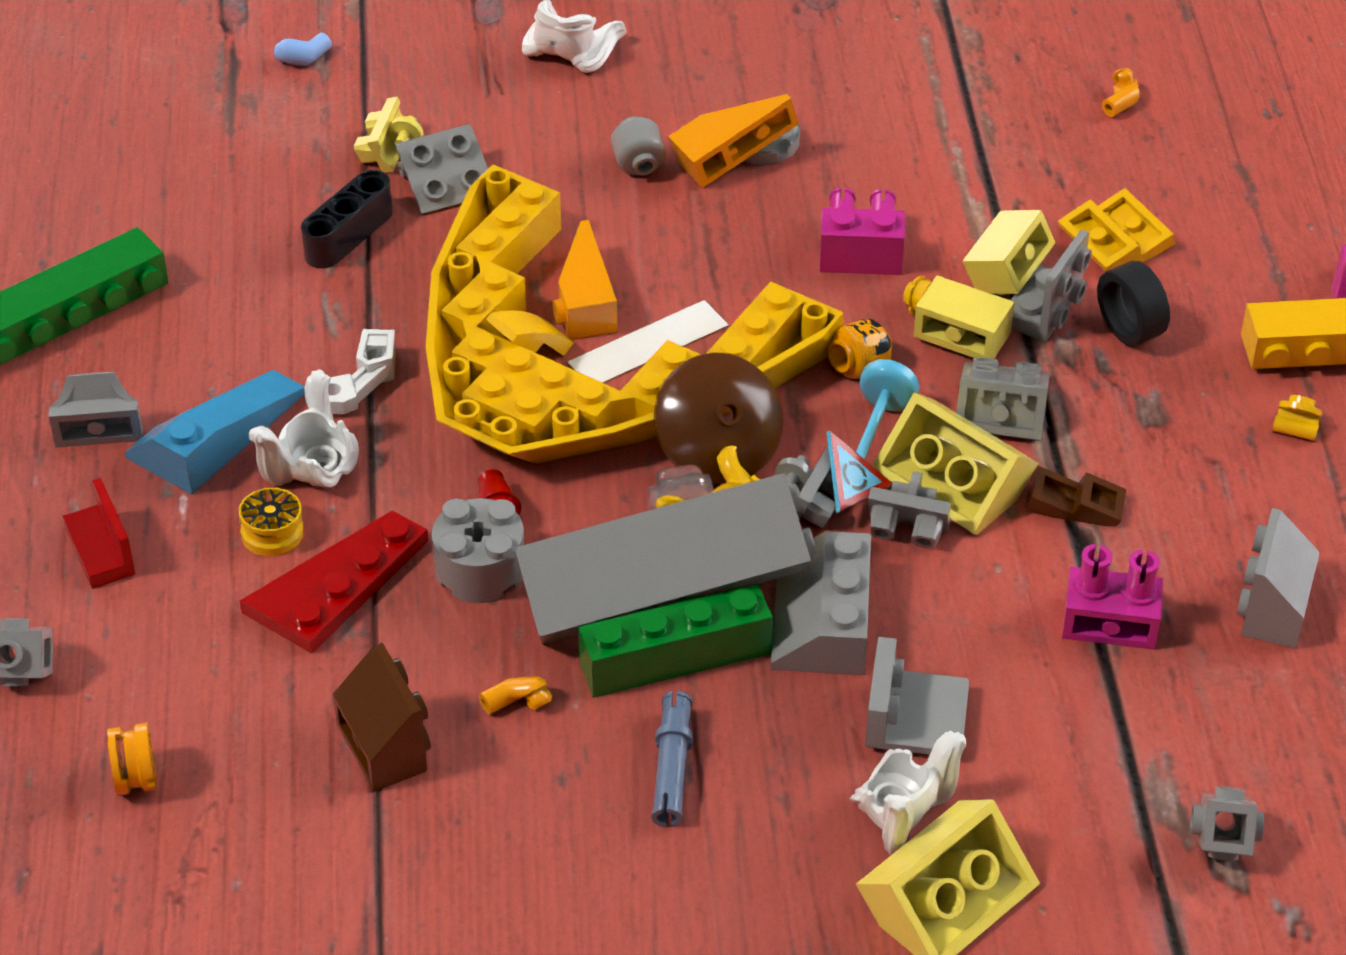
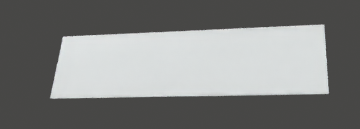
[567,300,729,383]

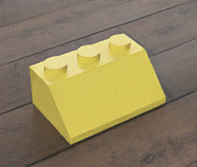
[872,392,1039,535]
[856,799,1040,955]

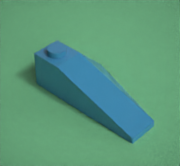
[125,370,305,495]

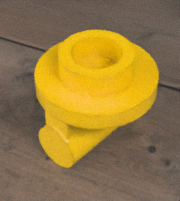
[1272,395,1322,441]

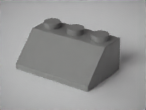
[771,531,871,675]

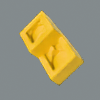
[486,310,574,356]

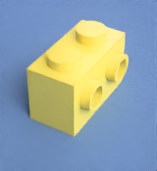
[963,210,1056,295]
[913,275,1015,359]

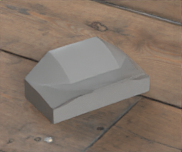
[48,372,143,448]

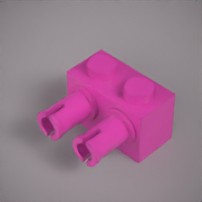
[820,187,905,275]
[1062,544,1163,650]

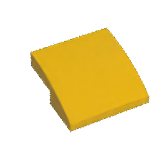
[1058,188,1176,272]

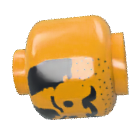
[828,319,892,379]

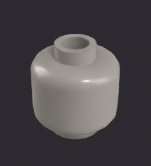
[611,116,667,176]

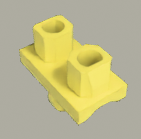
[354,97,424,173]

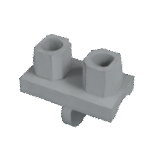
[775,445,836,528]
[868,472,951,549]

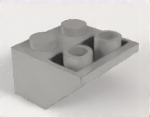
[1236,508,1320,649]

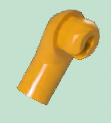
[1102,68,1140,117]
[478,676,552,715]

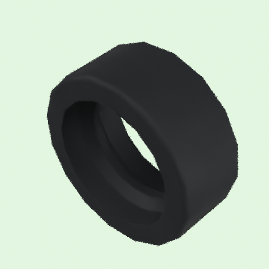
[1097,261,1170,346]

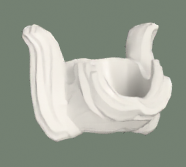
[522,0,627,73]
[249,369,359,487]
[849,731,966,855]

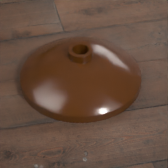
[654,353,783,484]

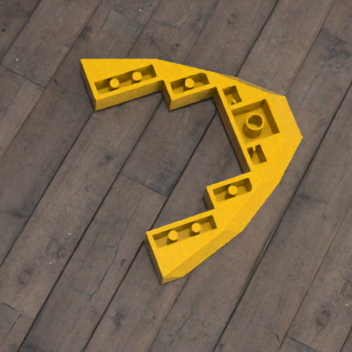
[425,164,844,464]

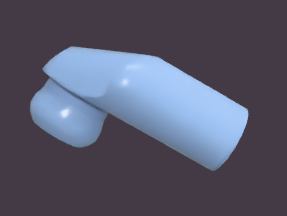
[274,33,332,67]

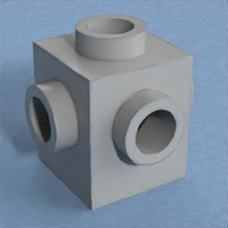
[0,618,53,686]
[1190,786,1264,861]

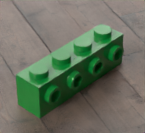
[578,583,773,698]

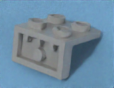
[1010,230,1092,342]
[956,357,1050,440]
[865,637,969,754]

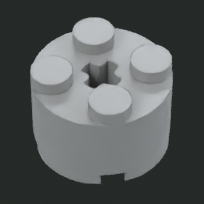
[432,498,524,603]

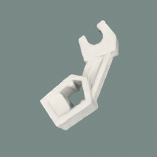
[328,329,397,414]

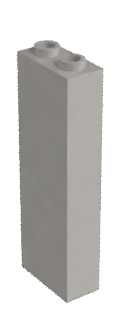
[515,473,817,644]

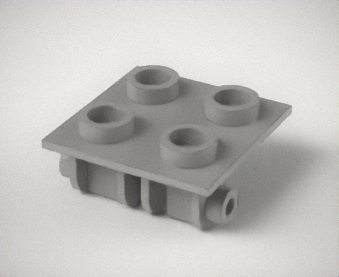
[395,124,488,215]

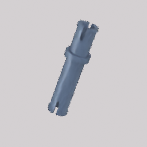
[651,691,693,827]

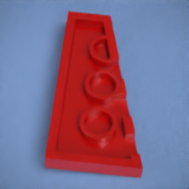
[239,510,428,654]

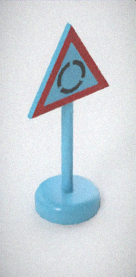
[826,359,920,513]

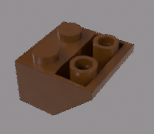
[333,643,431,792]

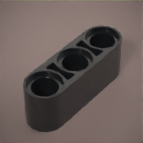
[301,170,393,268]

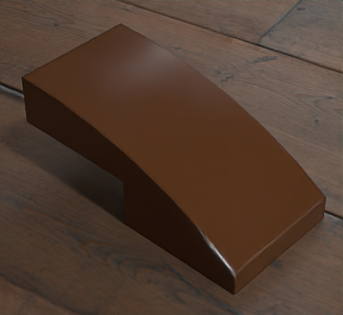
[1025,466,1126,526]

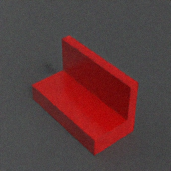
[63,477,135,589]

